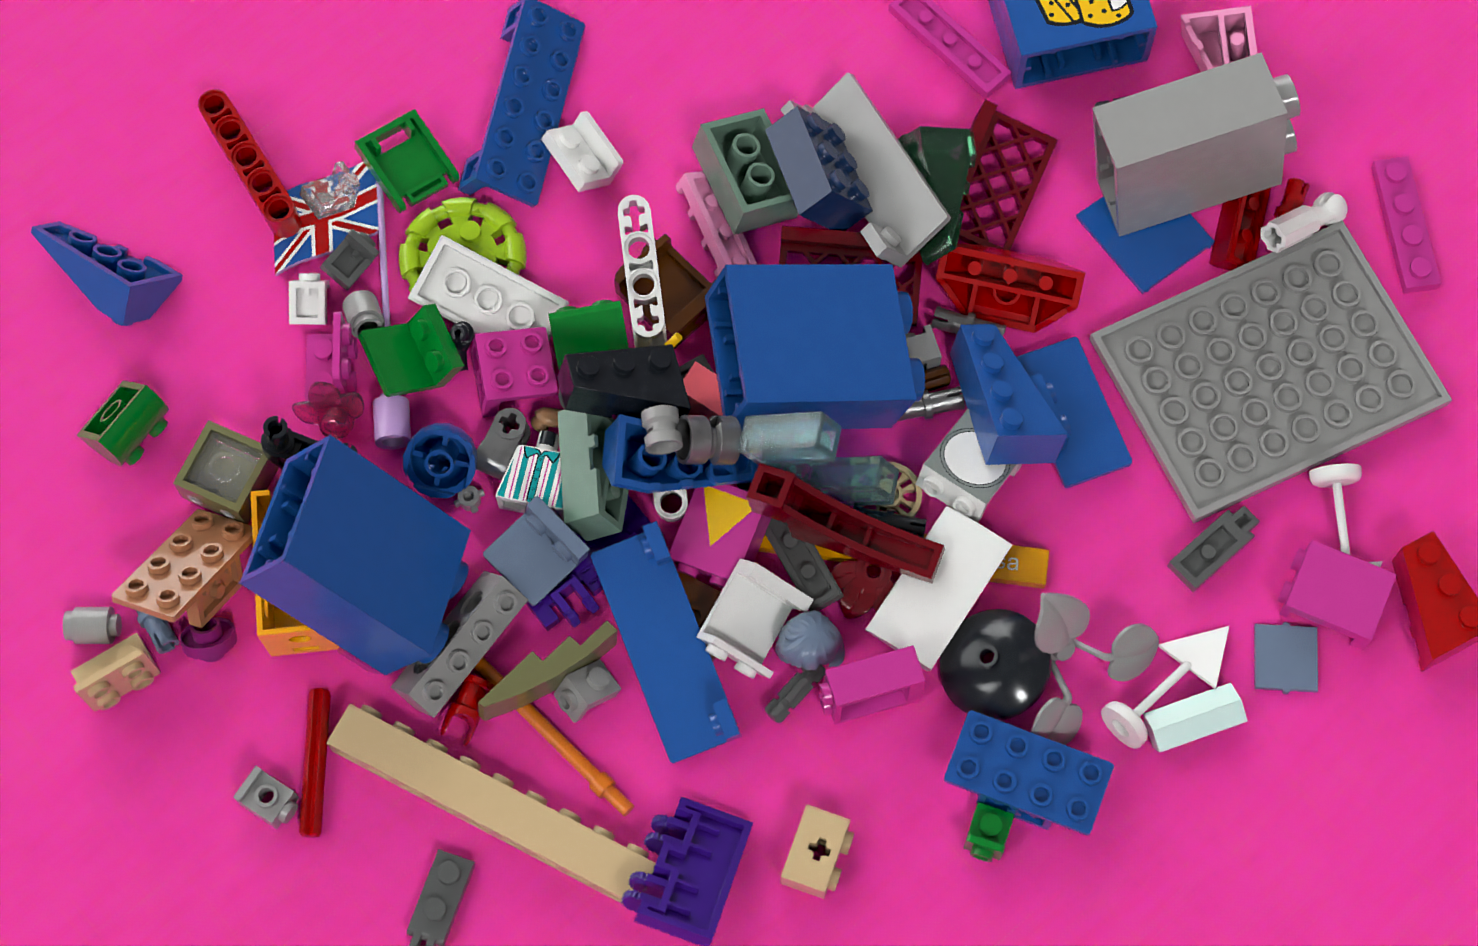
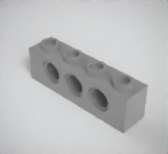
[391,571,528,718]

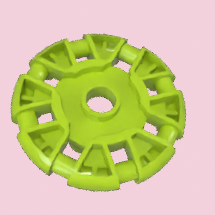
[399,197,527,292]

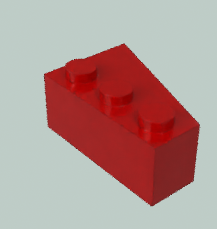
[1392,530,1478,672]

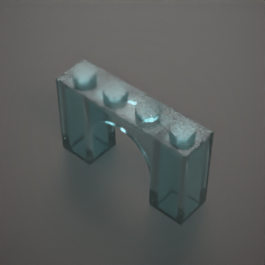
[738,411,899,506]

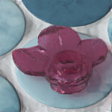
[292,381,364,439]

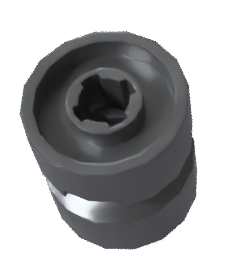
[675,415,742,465]

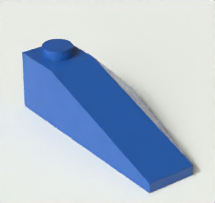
[31,222,183,326]
[602,414,760,493]

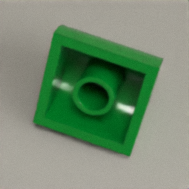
[76,380,169,467]

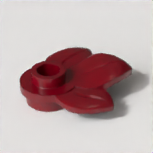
[831,559,895,619]

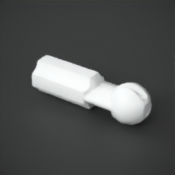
[1261,192,1348,253]

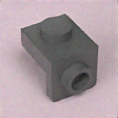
[320,229,379,291]

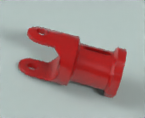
[440,674,493,746]

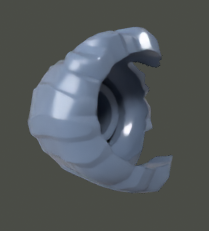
[775,610,845,671]

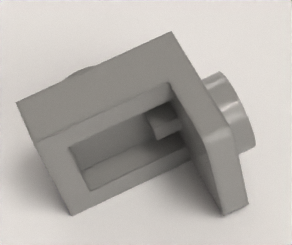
[554,660,621,723]

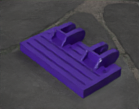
[525,495,651,631]
[621,797,753,946]

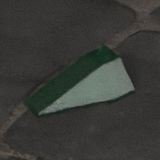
[898,126,976,265]

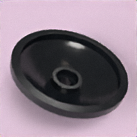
[940,609,1052,721]

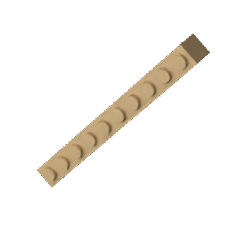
[327,704,656,904]

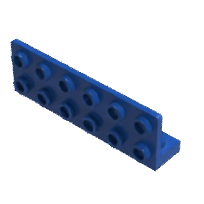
[458,0,585,207]
[591,521,742,763]

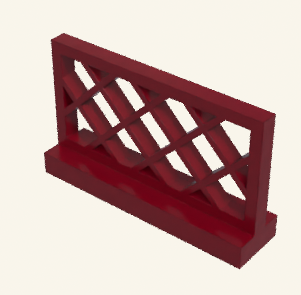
[936,99,1058,251]
[779,226,924,327]

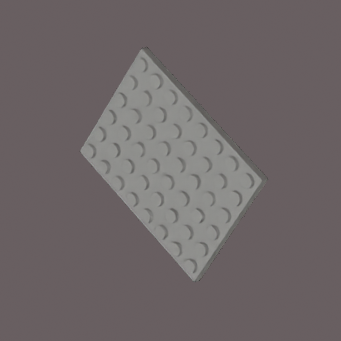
[1089,220,1452,524]

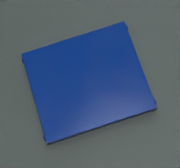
[1076,196,1215,294]

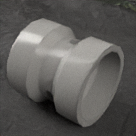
[641,405,683,455]

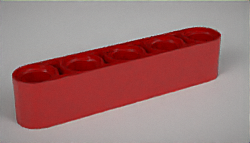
[198,89,302,238]

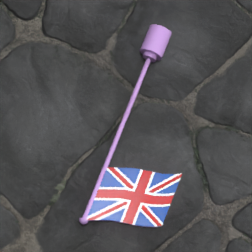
[274,151,411,449]

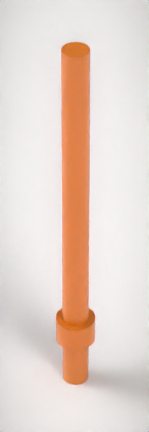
[474,657,635,817]

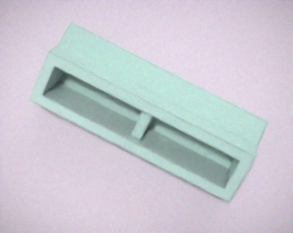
[1143,683,1248,753]

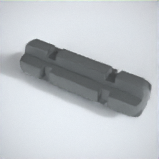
[764,665,825,723]

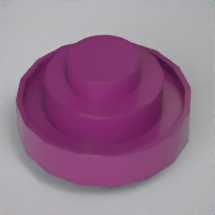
[180,617,237,662]

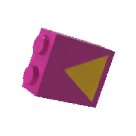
[670,485,771,589]

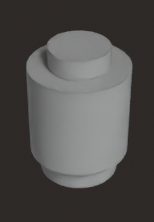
[342,290,385,339]
[62,607,122,644]

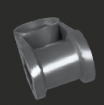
[477,408,531,481]

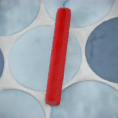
[299,688,331,838]

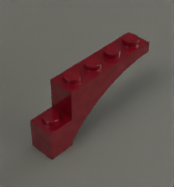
[746,463,945,584]

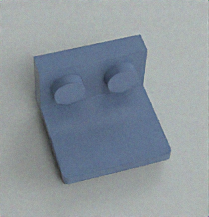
[483,495,590,606]

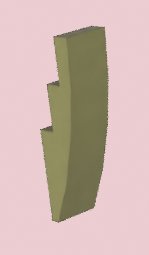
[478,621,618,721]

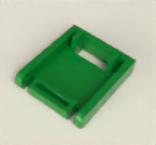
[355,109,460,213]

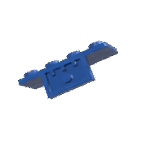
[1017,337,1132,488]
[944,710,1114,836]

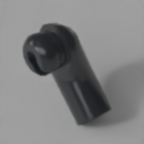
[449,321,474,371]

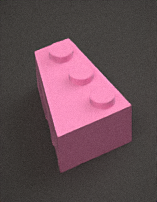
[1181,6,1258,72]

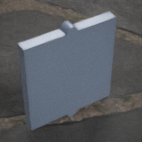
[1254,622,1318,694]

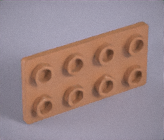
[111,509,253,628]

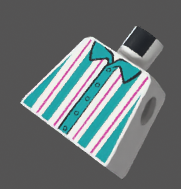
[495,431,564,521]

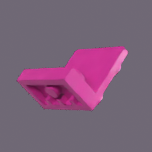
[305,312,358,407]
[470,327,558,417]

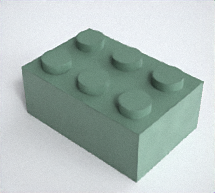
[692,108,798,235]

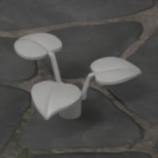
[1031,593,1159,745]

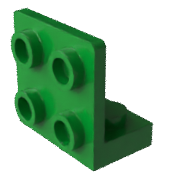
[358,304,464,397]

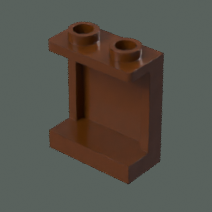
[614,234,716,349]

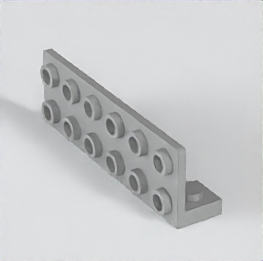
[780,72,951,267]

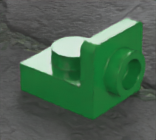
[963,802,1015,862]

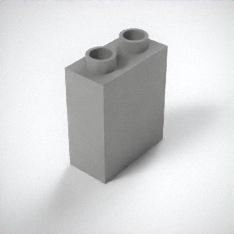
[1092,52,1301,237]

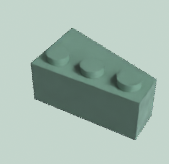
[558,410,629,541]

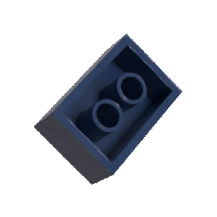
[765,106,873,231]

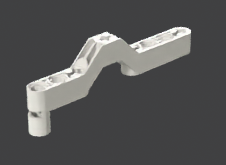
[618,195,688,522]

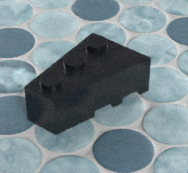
[557,344,691,419]

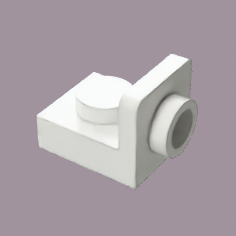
[289,273,330,325]

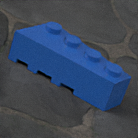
[950,324,1068,465]

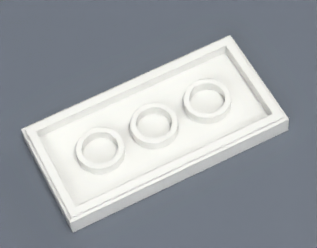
[408,235,569,341]

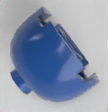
[403,423,477,498]

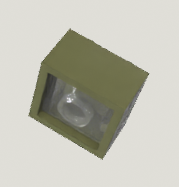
[173,420,279,524]

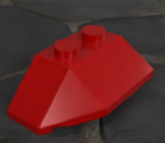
[936,242,1086,333]

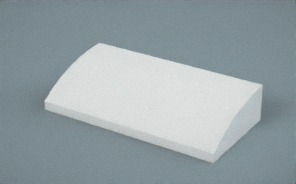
[865,506,1012,671]

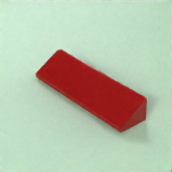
[1209,188,1271,271]

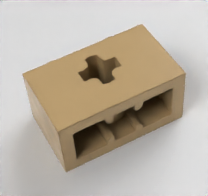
[781,804,855,899]

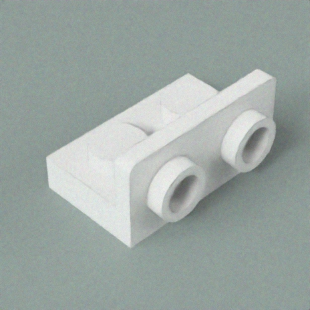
[541,111,623,192]

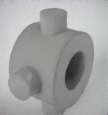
[454,485,485,513]

